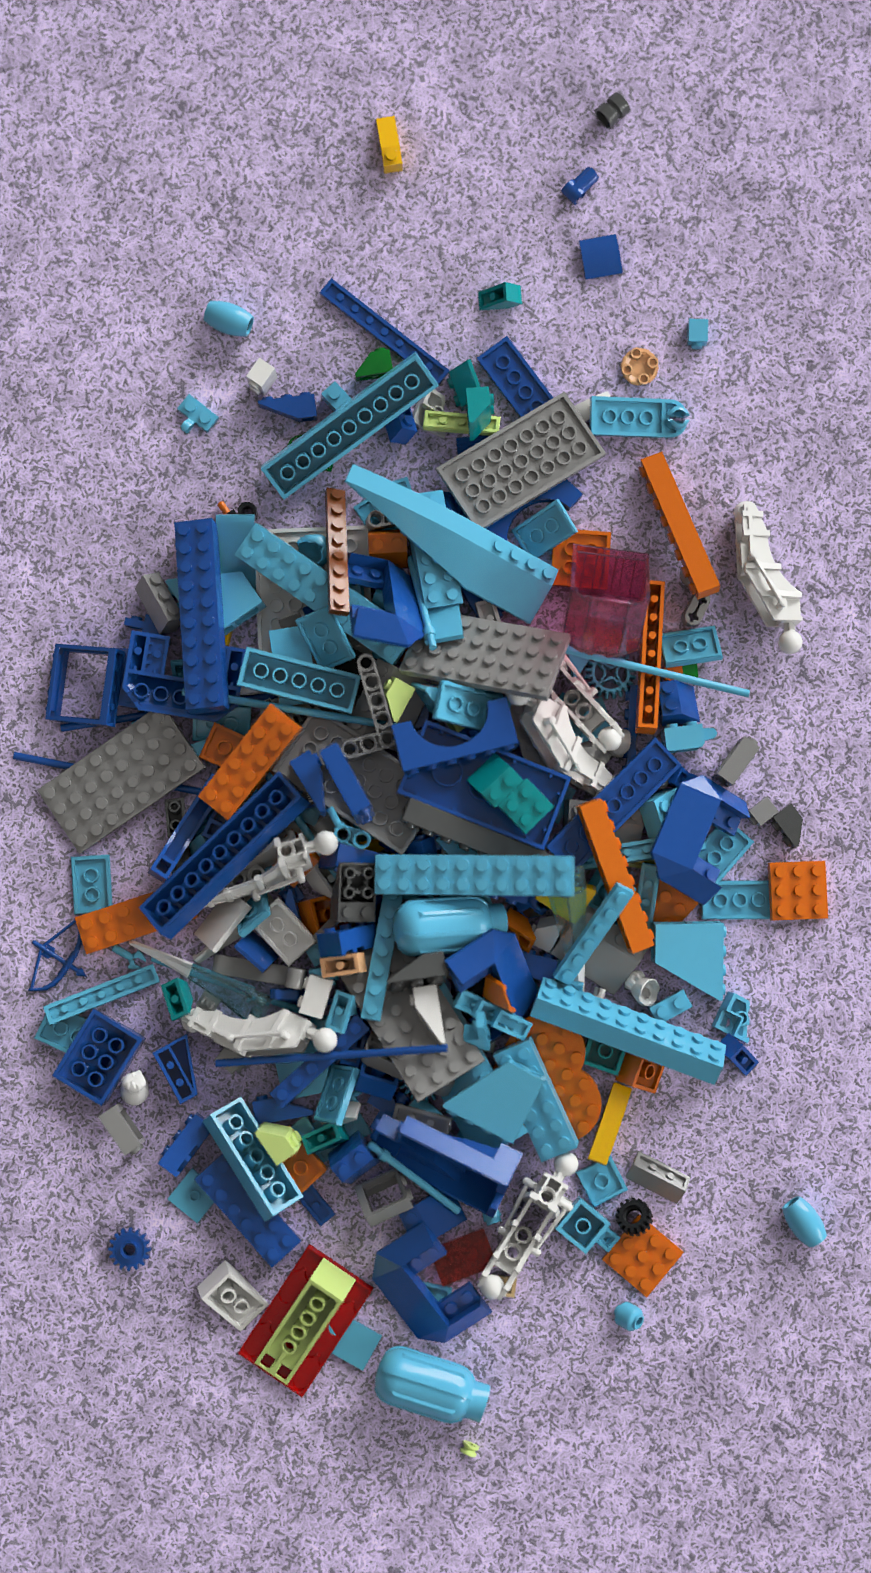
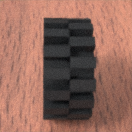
[615,1198,653,1236]

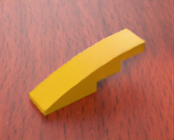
[588,1082,632,1166]

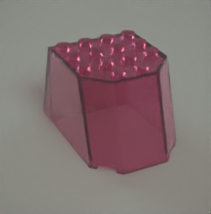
[562,543,650,658]

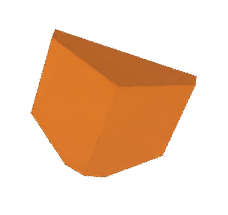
[483,974,516,1014]

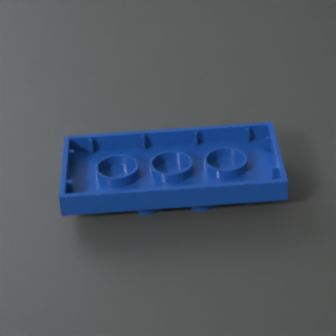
[396,720,572,851]

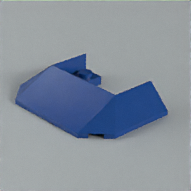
[347,552,424,648]
[122,630,246,723]
[650,775,750,905]
[444,929,538,1045]
[372,1221,492,1343]

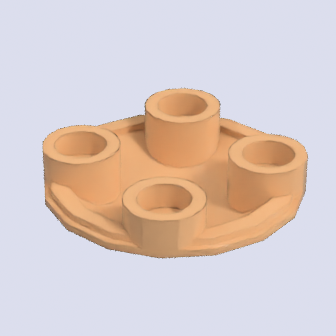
[621,347,659,386]

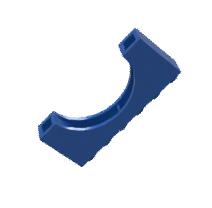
[485,479,583,540]
[391,697,518,775]

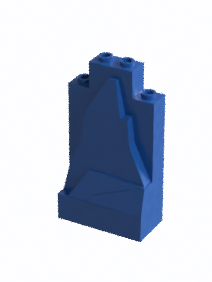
[370,1114,523,1218]

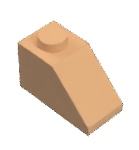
[320,952,367,978]

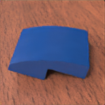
[579,234,623,280]
[234,930,279,973]

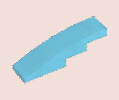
[452,990,533,1041]

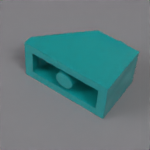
[478,282,522,311]
[161,978,193,1021]
[301,1124,349,1155]

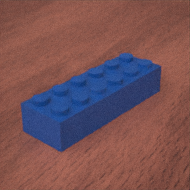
[194,1154,301,1268]

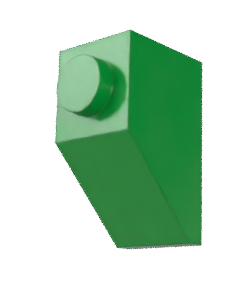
[355,348,393,382]

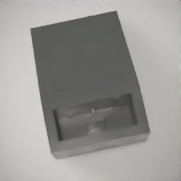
[330,862,376,922]
[387,951,447,993]

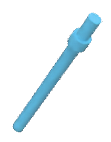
[407,556,437,650]
[367,1141,461,1215]

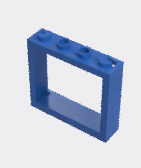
[45,643,125,727]
[319,742,375,825]

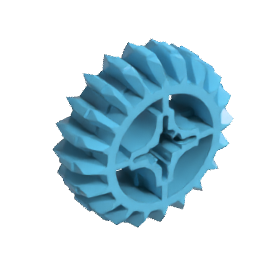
[584,648,636,699]

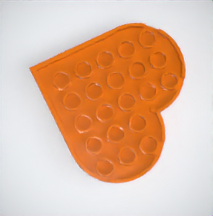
[492,1016,602,1139]

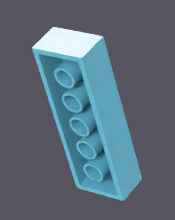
[410,490,463,610]
[237,647,361,715]
[493,1036,579,1162]
[203,1097,304,1222]

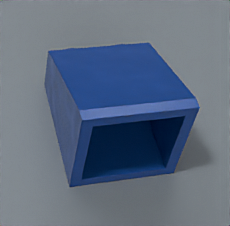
[328,1130,381,1184]

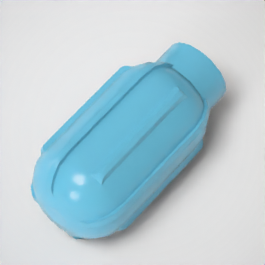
[393,896,508,956]
[375,1346,490,1424]

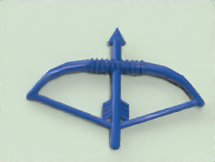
[28,918,87,991]

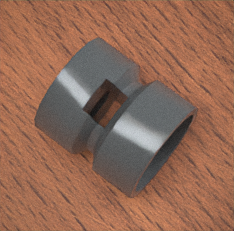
[595,92,631,129]

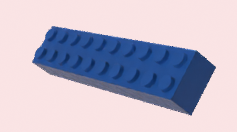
[174,518,230,715]
[139,771,311,940]

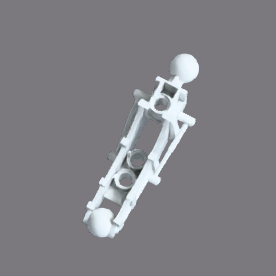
[733,501,803,655]
[550,654,625,754]
[506,694,614,797]
[205,830,338,908]
[181,1006,337,1057]
[477,1152,578,1301]

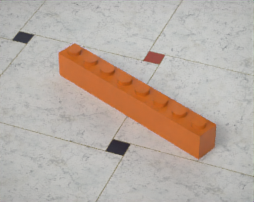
[638,452,720,600]
[635,580,665,735]
[576,798,655,954]

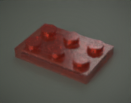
[434,1228,495,1286]

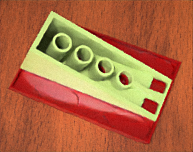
[238,1244,374,1397]

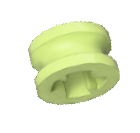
[460,1440,479,1457]

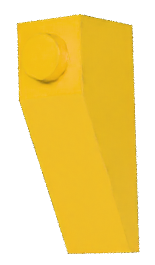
[376,116,403,174]

